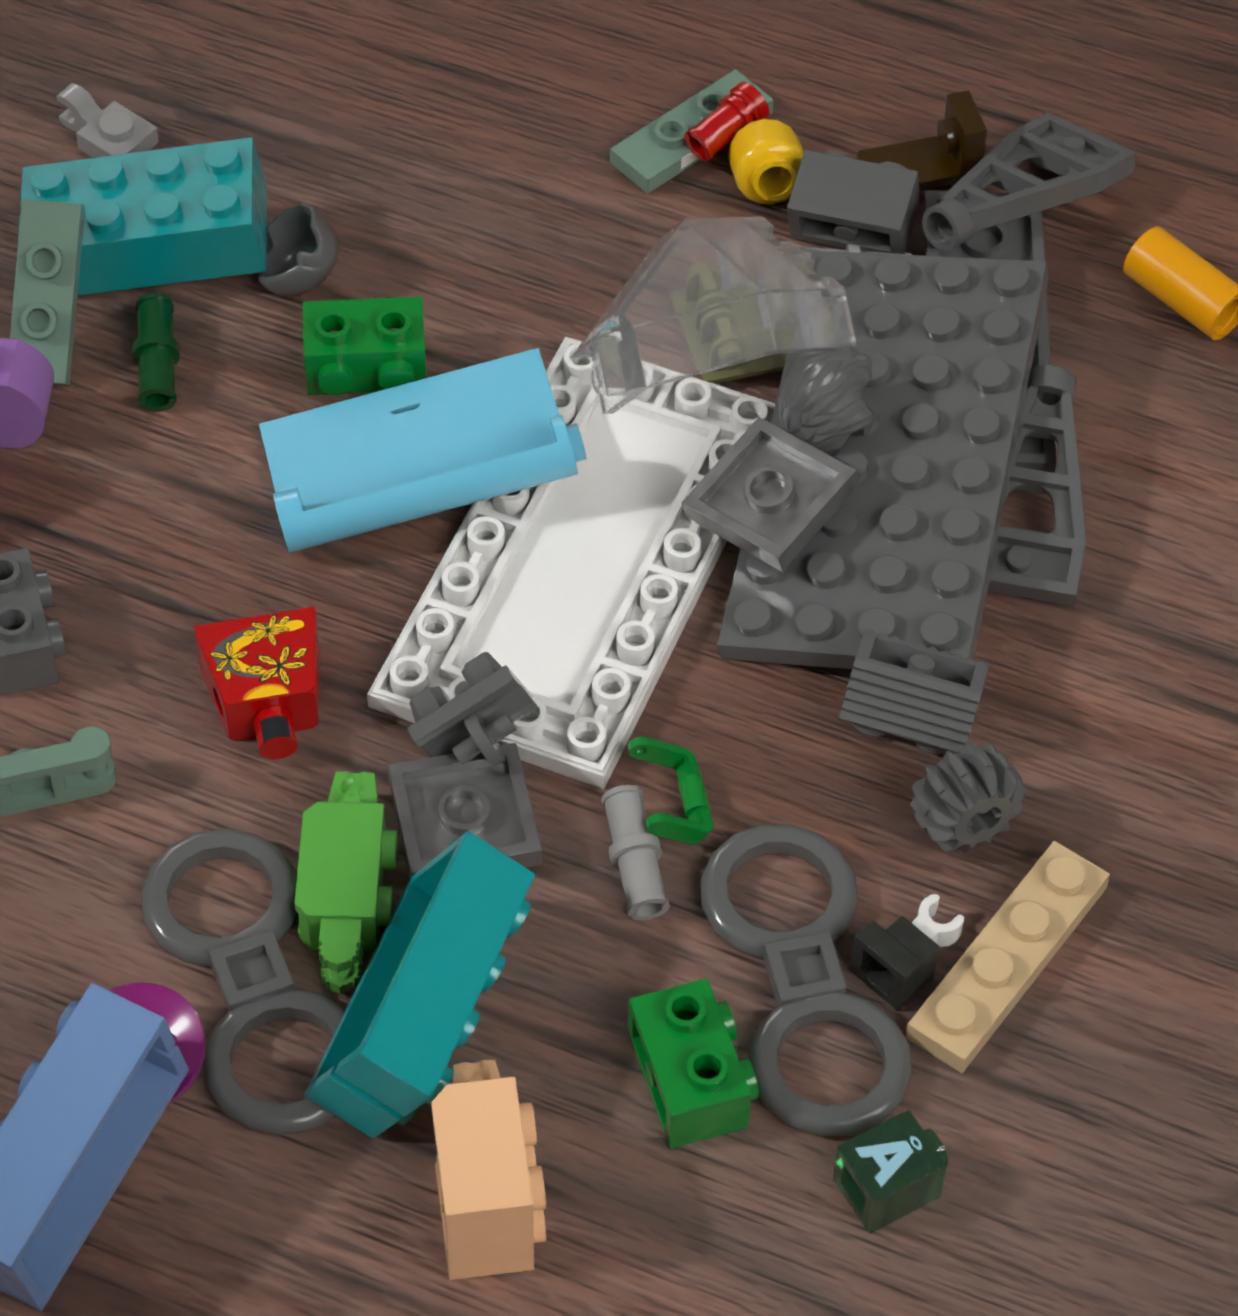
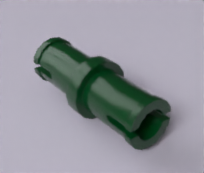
[132,293,180,412]

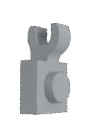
[57,83,158,158]

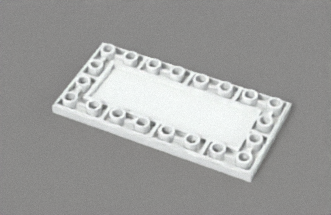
[367,336,775,789]

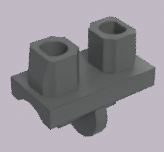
[407,652,538,767]

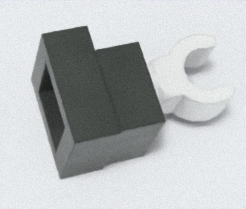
[849,894,964,1011]

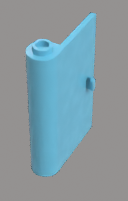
[259,348,587,553]

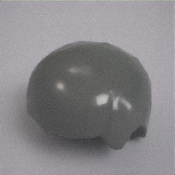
[259,203,339,297]

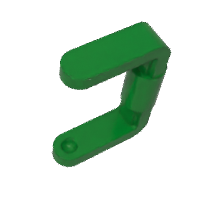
[628,737,713,845]

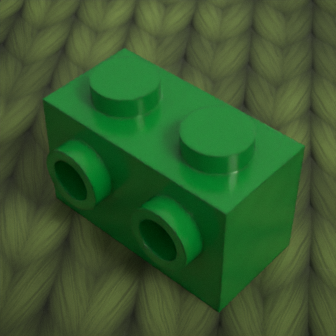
[303,296,426,395]
[628,978,759,1149]

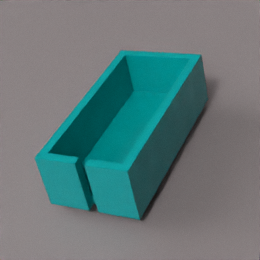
[18,137,267,296]
[304,831,536,1139]

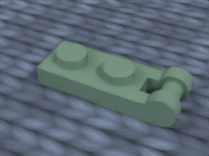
[0,726,117,817]

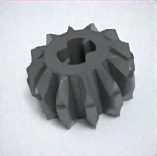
[910,742,1027,853]

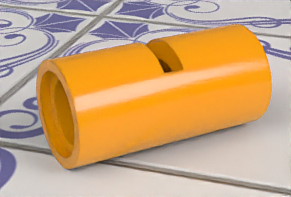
[1123,226,1238,341]

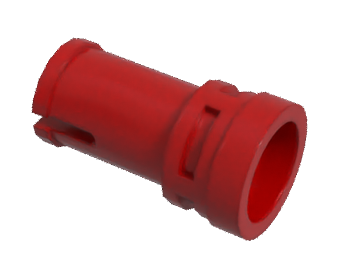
[684,82,770,162]

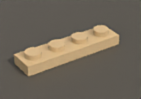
[905,841,1110,1073]

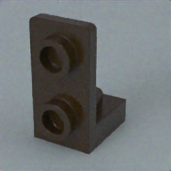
[857,90,987,191]

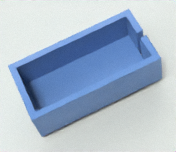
[0,982,189,1311]

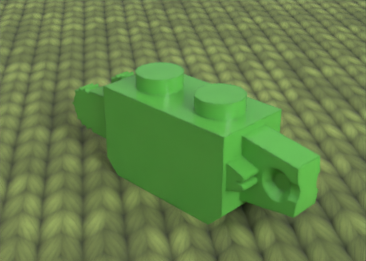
[295,771,398,995]

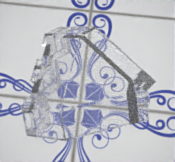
[570,216,857,414]

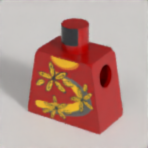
[194,606,320,760]

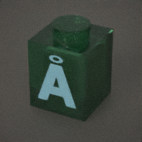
[833,1110,948,1234]

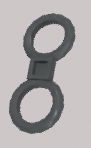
[700,824,912,1137]
[141,828,346,1136]

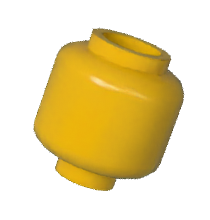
[728,119,804,205]

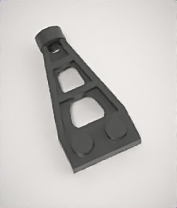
[922,112,1136,251]
[988,365,1086,606]

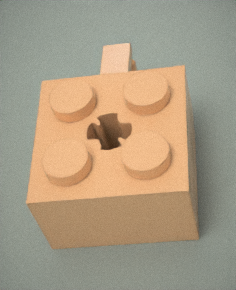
[431,1060,546,1281]

